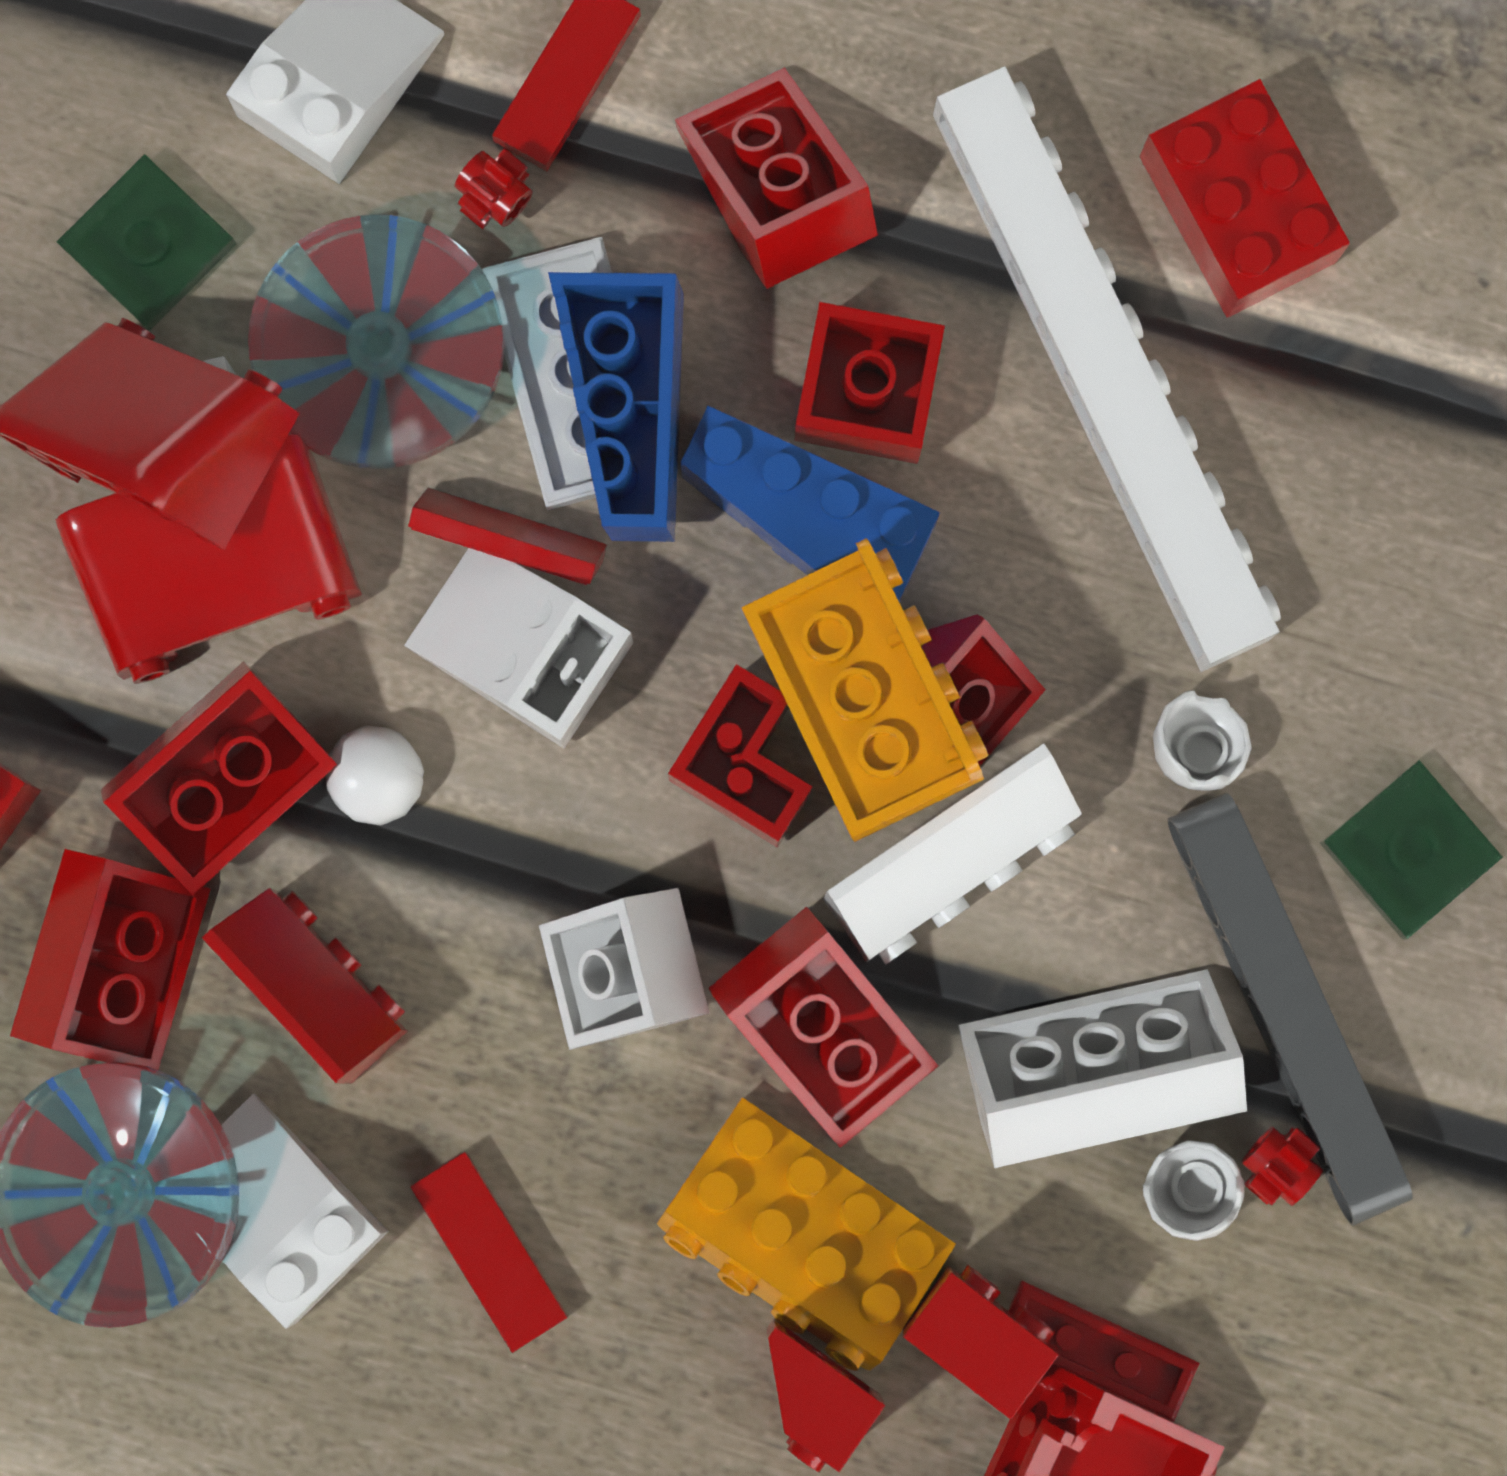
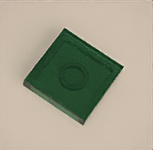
[56,154,237,331]
[1320,760,1503,940]

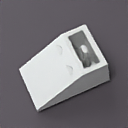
[404,548,633,748]

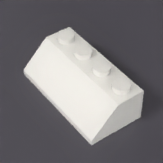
[823,744,1082,964]
[959,969,1247,1168]

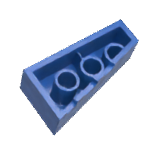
[548,272,684,542]
[681,406,940,603]

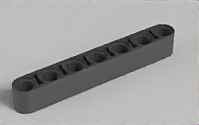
[1167,793,1413,1226]

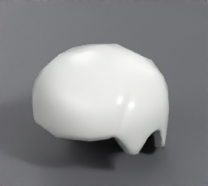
[1153,691,1252,791]
[325,726,424,825]
[1143,1140,1245,1241]

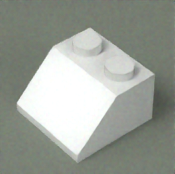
[539,888,709,1050]

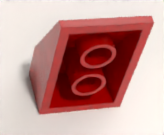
[674,67,878,289]
[708,906,939,1148]

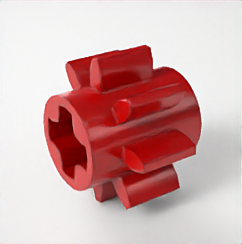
[454,148,533,229]
[1241,1126,1323,1206]

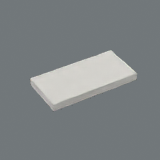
[481,237,612,511]

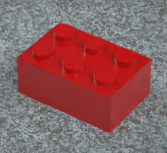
[1139,79,1350,318]

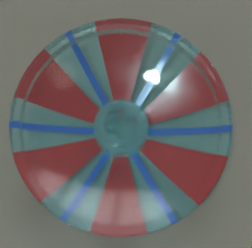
[248,215,505,469]
[0,1062,239,1328]

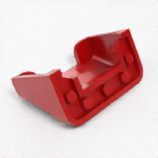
[0,318,300,550]
[55,434,362,684]
[984,1364,1225,1476]

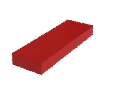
[492,0,641,172]
[408,487,608,585]
[410,1151,569,1353]
[1008,1280,1200,1421]

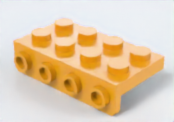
[741,538,989,842]
[657,1097,956,1371]

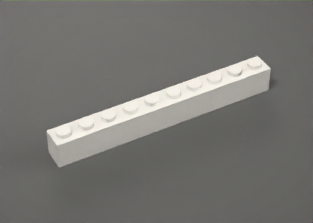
[933,66,1281,672]

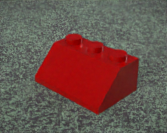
[101,661,337,895]
[10,849,211,1074]
[201,888,408,1084]

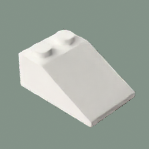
[226,0,445,184]
[160,1094,389,1329]

